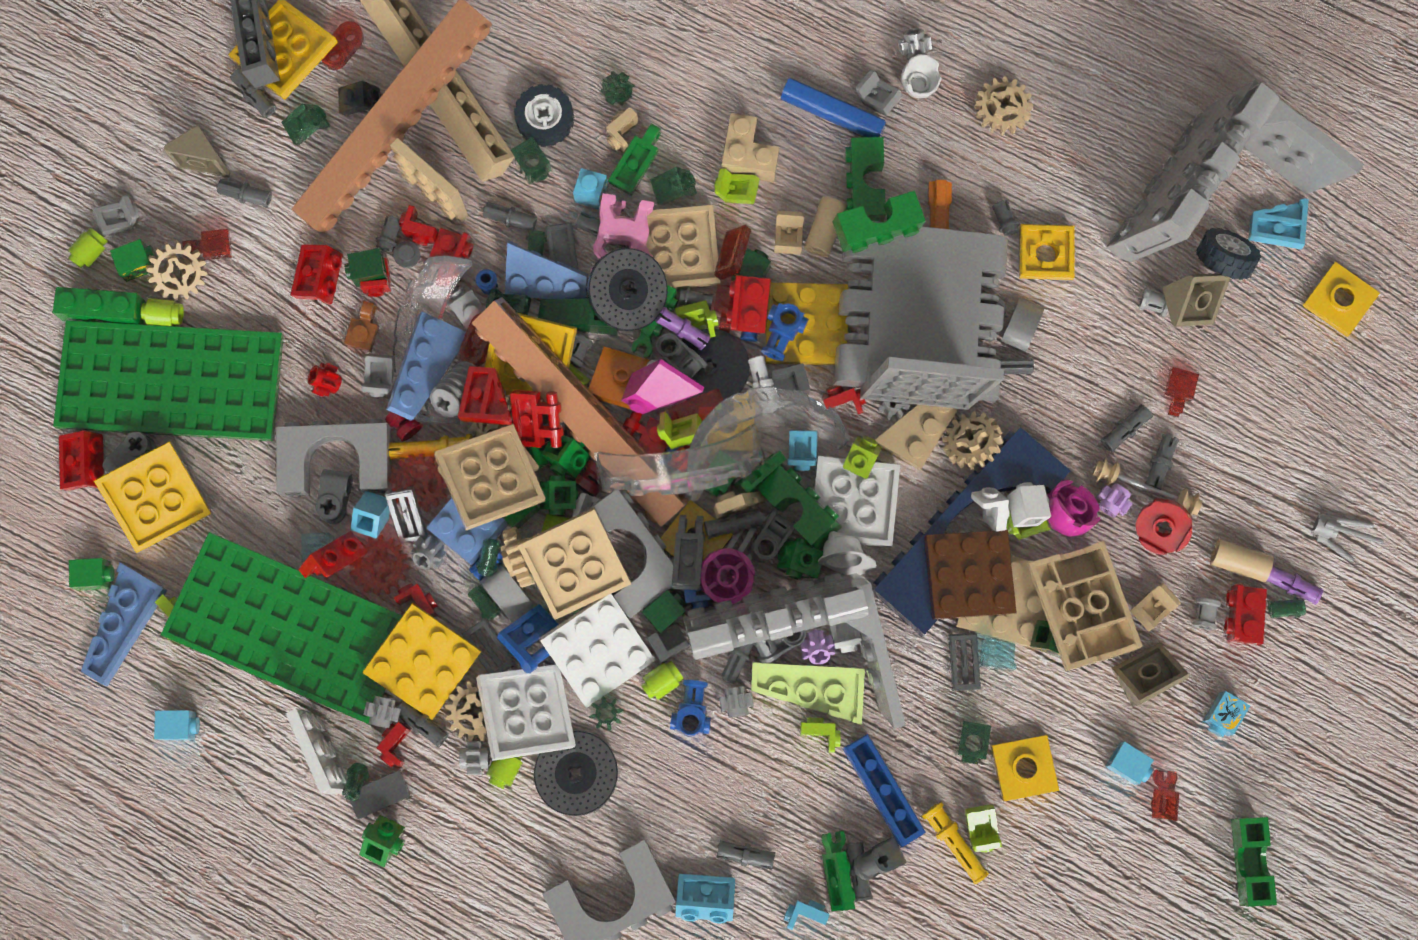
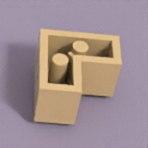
[722,113,779,183]

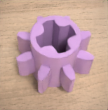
[1097,483,1133,518]
[801,630,835,665]

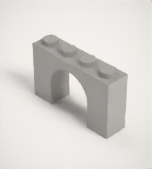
[276,419,392,497]
[580,488,674,619]
[542,840,676,940]

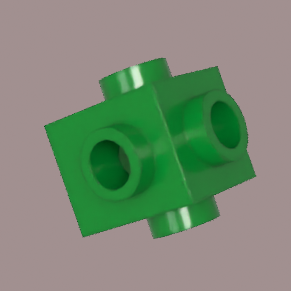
[541,435,591,479]
[540,476,578,515]
[777,538,823,580]
[359,815,405,867]

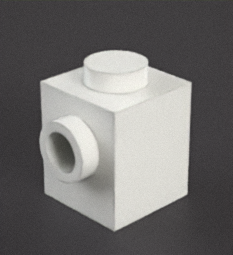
[1007,482,1051,527]

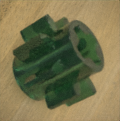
[600,71,635,106]
[589,696,624,731]

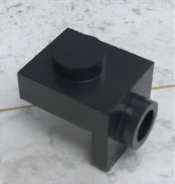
[338,80,381,116]

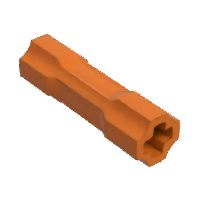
[928,180,952,229]

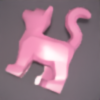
[590,193,654,272]

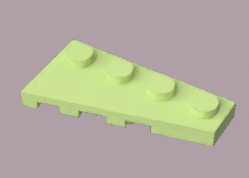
[751,662,865,725]

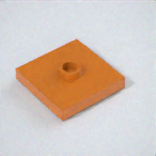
[588,346,651,410]

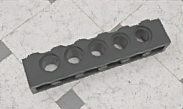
[230,0,280,88]

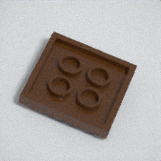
[924,530,1017,620]

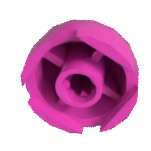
[1047,480,1101,537]
[701,548,755,604]

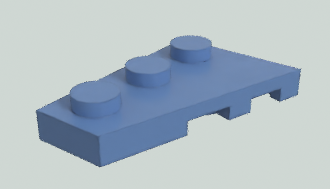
[505,241,588,299]

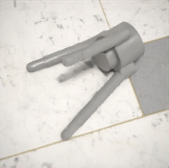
[1312,513,1384,562]

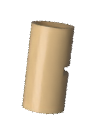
[804,197,847,257]
[1210,539,1274,583]

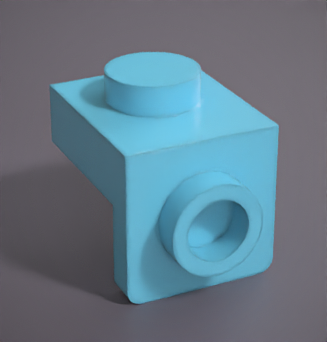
[787,430,818,471]
[783,900,830,930]

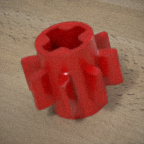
[307,362,342,397]

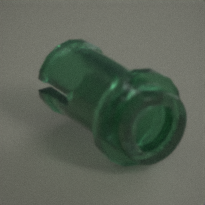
[526,230,547,256]
[476,539,501,576]
[468,584,501,621]
[1268,596,1306,619]
[342,763,369,801]

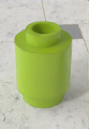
[67,227,108,268]
[141,298,184,327]
[641,661,684,700]
[486,756,523,789]

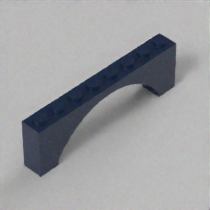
[873,427,1071,637]

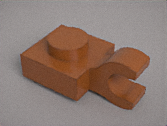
[344,301,379,353]

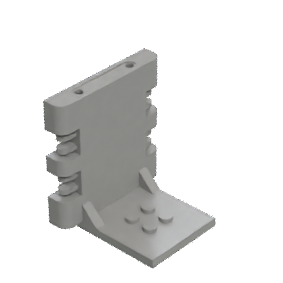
[1106,80,1364,262]
[834,221,1008,410]
[682,573,906,729]

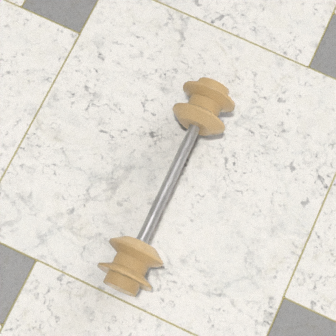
[1092,457,1203,516]

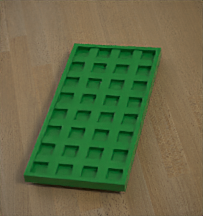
[53,320,284,441]
[161,532,402,725]

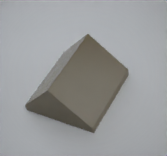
[164,125,230,178]
[1162,273,1230,327]
[1112,642,1190,707]

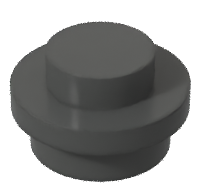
[393,241,421,268]

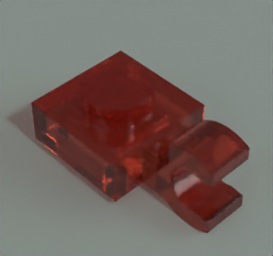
[182,229,232,260]
[714,284,734,333]
[1164,367,1199,418]
[1151,770,1179,821]

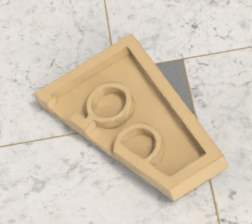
[875,405,958,471]
[713,491,767,519]

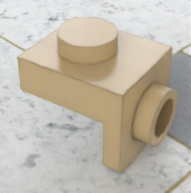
[606,107,638,154]
[774,211,804,255]
[1130,583,1181,632]

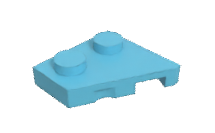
[1248,198,1309,250]

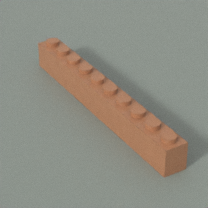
[292,0,493,234]
[472,297,690,527]

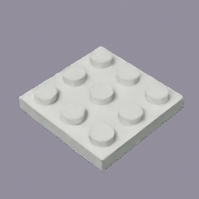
[814,456,900,548]
[539,594,656,708]
[476,665,576,761]
[285,709,348,795]

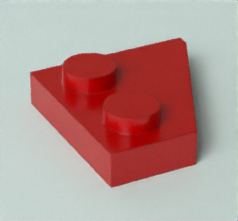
[458,366,512,425]

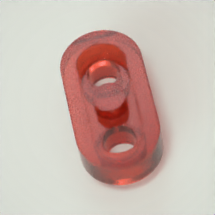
[321,21,364,70]
[459,313,490,367]

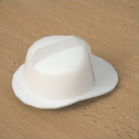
[818,531,876,575]

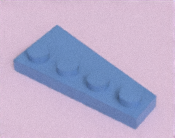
[386,312,470,420]
[81,562,167,686]

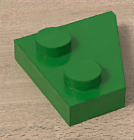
[733,450,786,493]

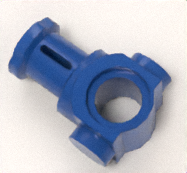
[761,303,809,361]
[670,680,711,737]

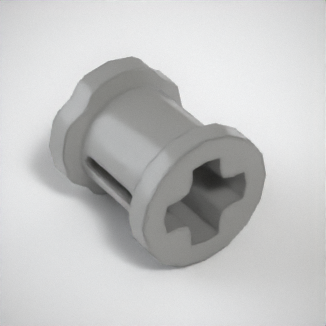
[1138,286,1168,318]
[1192,597,1221,630]

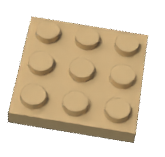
[390,138,468,223]
[633,205,721,289]
[434,424,545,530]
[517,507,631,620]
[956,556,1046,650]

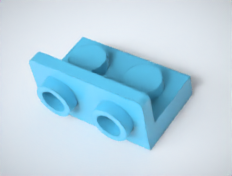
[676,874,735,924]

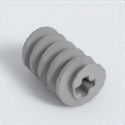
[430,361,476,417]

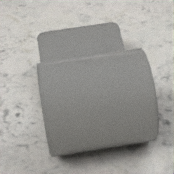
[1001,298,1044,352]
[479,564,534,623]

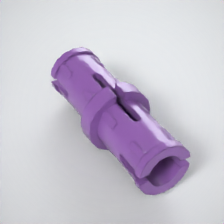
[655,307,710,350]
[1266,565,1323,605]

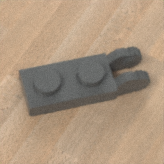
[672,515,704,590]

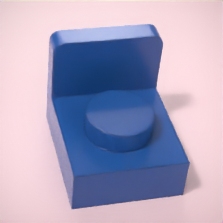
[684,587,714,609]

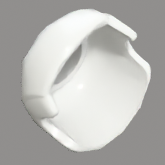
[901,54,942,98]

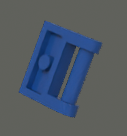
[497,604,559,674]

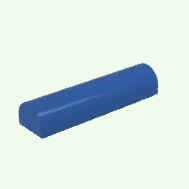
[780,78,886,137]
[842,734,926,848]

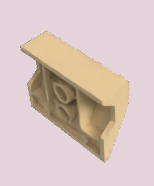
[1027,541,1143,671]

